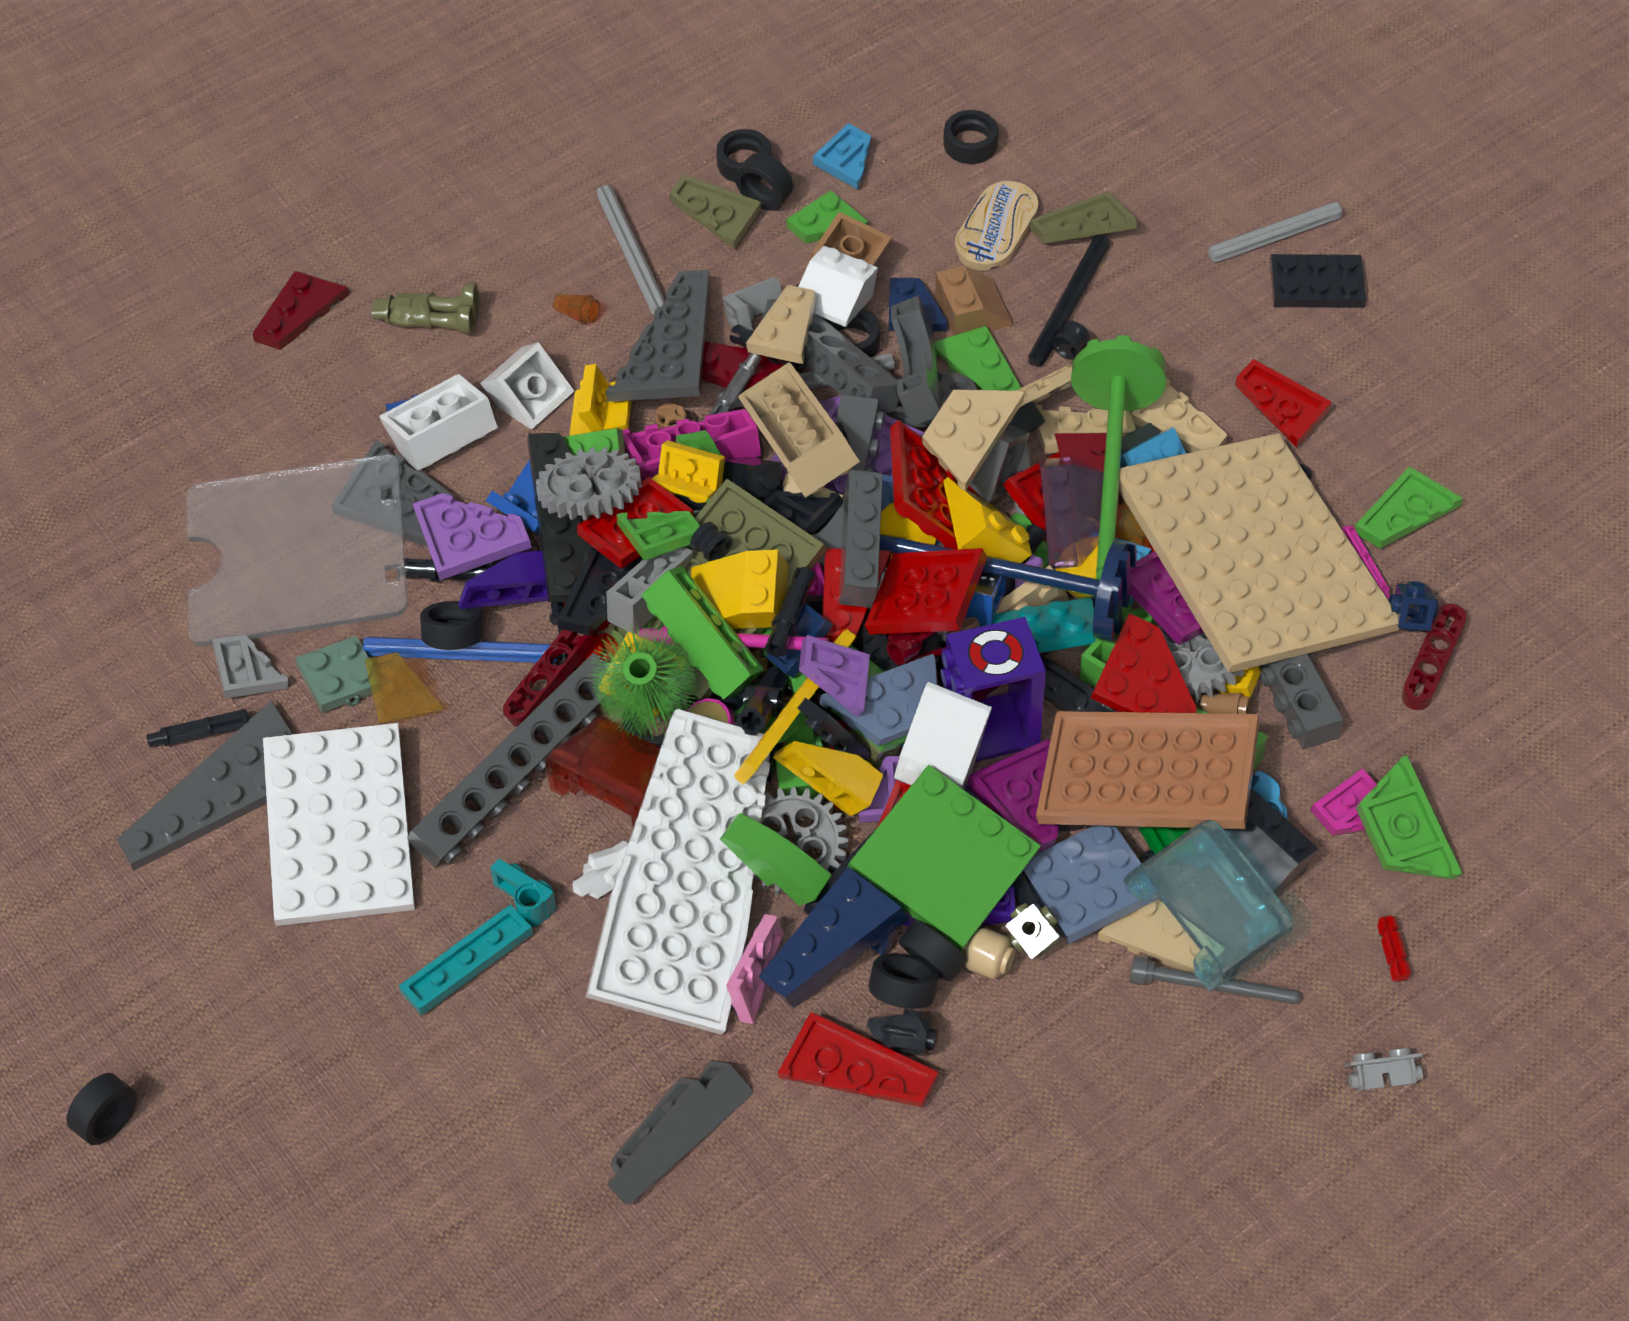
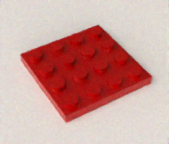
[890,420,991,550]

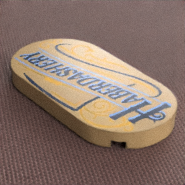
[955,181,1038,271]

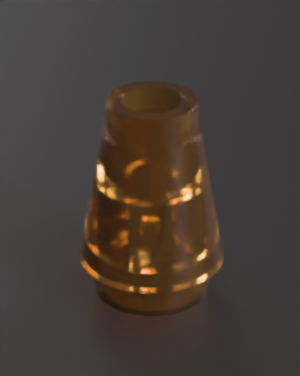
[553,293,600,324]

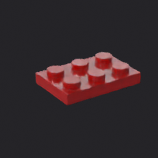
[577,477,693,569]

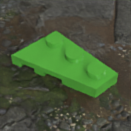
[934,326,1021,391]
[1355,466,1463,549]

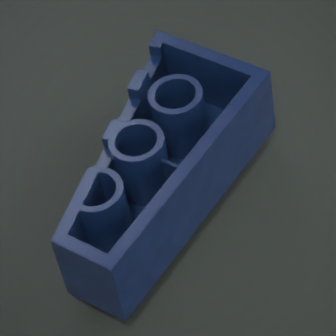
[758,867,910,1008]

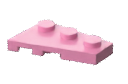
[726,914,784,1024]

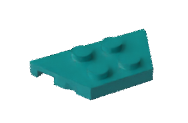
[979,598,1096,653]

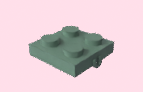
[295,636,383,713]

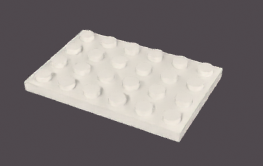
[263,723,415,926]

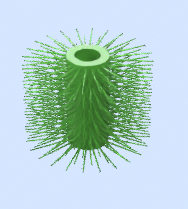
[590,621,699,740]

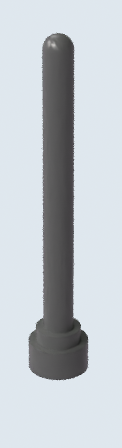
[1130,955,1301,1004]

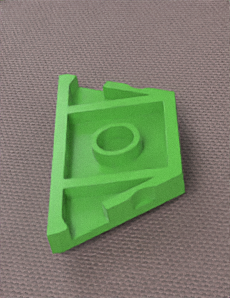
[1356,755,1462,880]

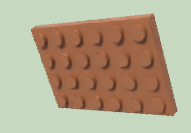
[1036,711,1259,829]

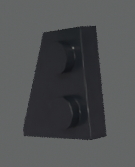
[764,491,843,535]

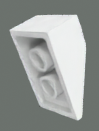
[894,682,992,790]

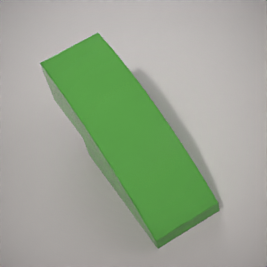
[720,813,831,906]

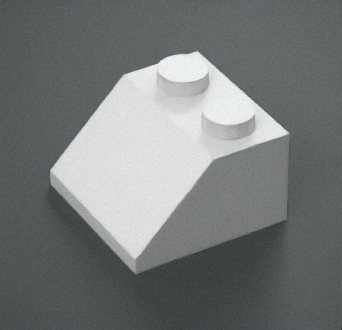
[798,246,878,327]
[480,342,574,429]

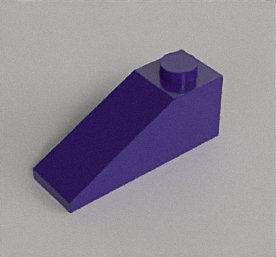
[458,551,548,609]

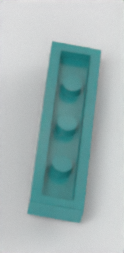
[399,904,533,1016]

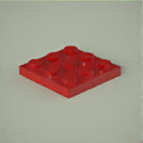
[865,548,987,635]

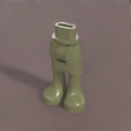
[372,283,479,334]

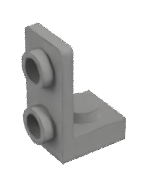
[722,277,782,331]

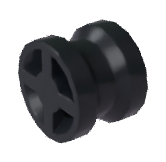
[1052,321,1091,360]
[690,522,732,562]

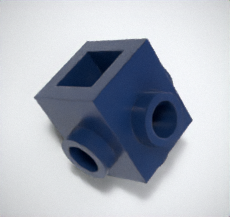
[1389,581,1438,631]

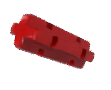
[1377,915,1411,982]

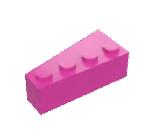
[623,409,761,482]

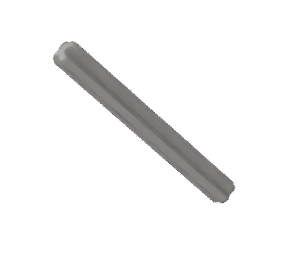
[1208,201,1343,263]

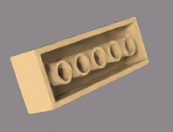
[738,362,860,498]

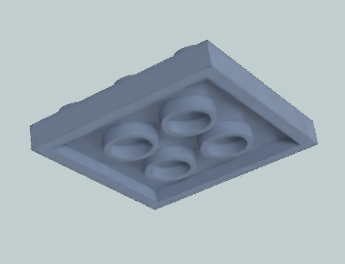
[1023,825,1161,944]

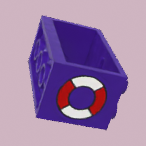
[941,617,1046,762]

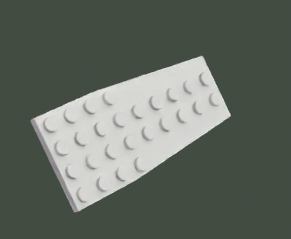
[585,709,770,1035]

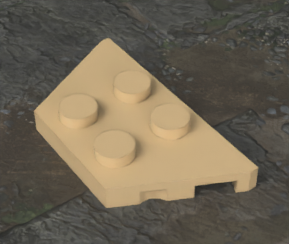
[922,390,1024,491]

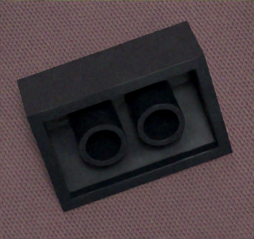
[1186,788,1319,905]

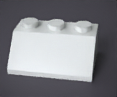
[379,374,498,471]

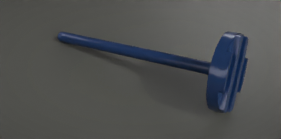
[879,534,1137,642]

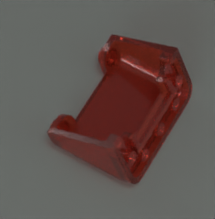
[545,718,660,826]

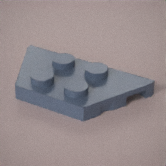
[819,654,937,746]

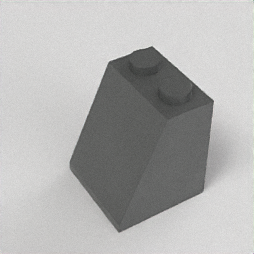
[970,424,1030,503]

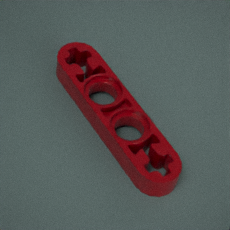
[1401,603,1467,710]
[503,630,597,727]

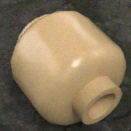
[961,928,1016,979]

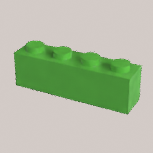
[641,566,764,700]

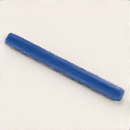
[363,637,556,663]

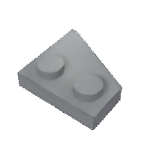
[212,634,288,698]

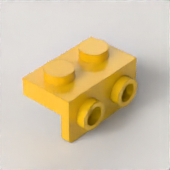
[651,440,725,503]

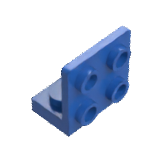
[486,459,540,536]

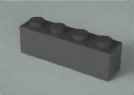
[839,470,883,608]

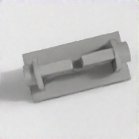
[1343,1048,1423,1091]

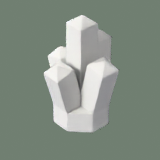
[573,841,628,899]

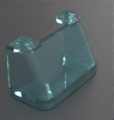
[1123,820,1293,992]

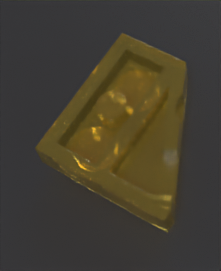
[364,652,442,725]

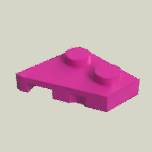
[1310,768,1377,835]

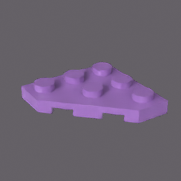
[412,493,532,580]

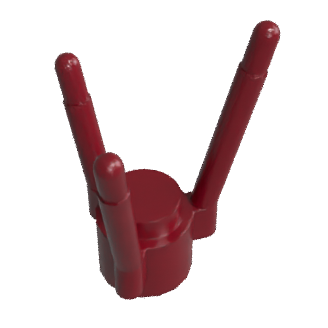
[887,632,946,665]

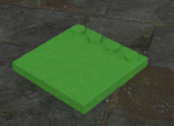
[847,764,1041,951]

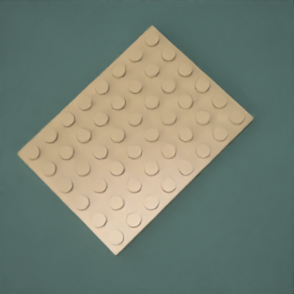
[1119,433,1399,673]

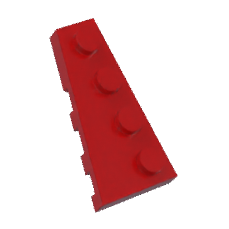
[777,1012,939,1108]

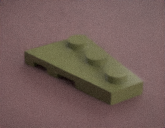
[669,174,762,249]
[1029,191,1137,244]

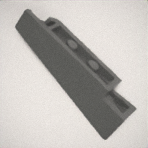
[607,1061,753,1205]

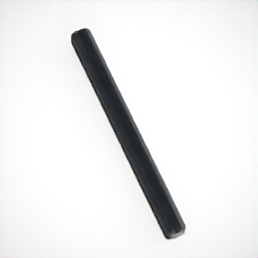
[1028,234,1109,367]

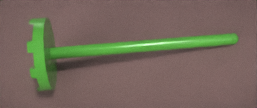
[1071,335,1167,580]

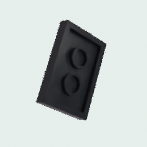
[1270,254,1366,308]

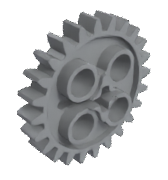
[536,447,642,520]
[1156,625,1244,700]
[752,787,848,896]

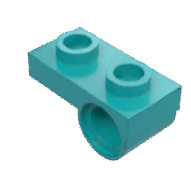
[490,858,557,927]

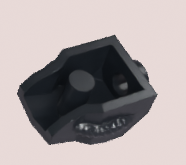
[867,1009,937,1057]

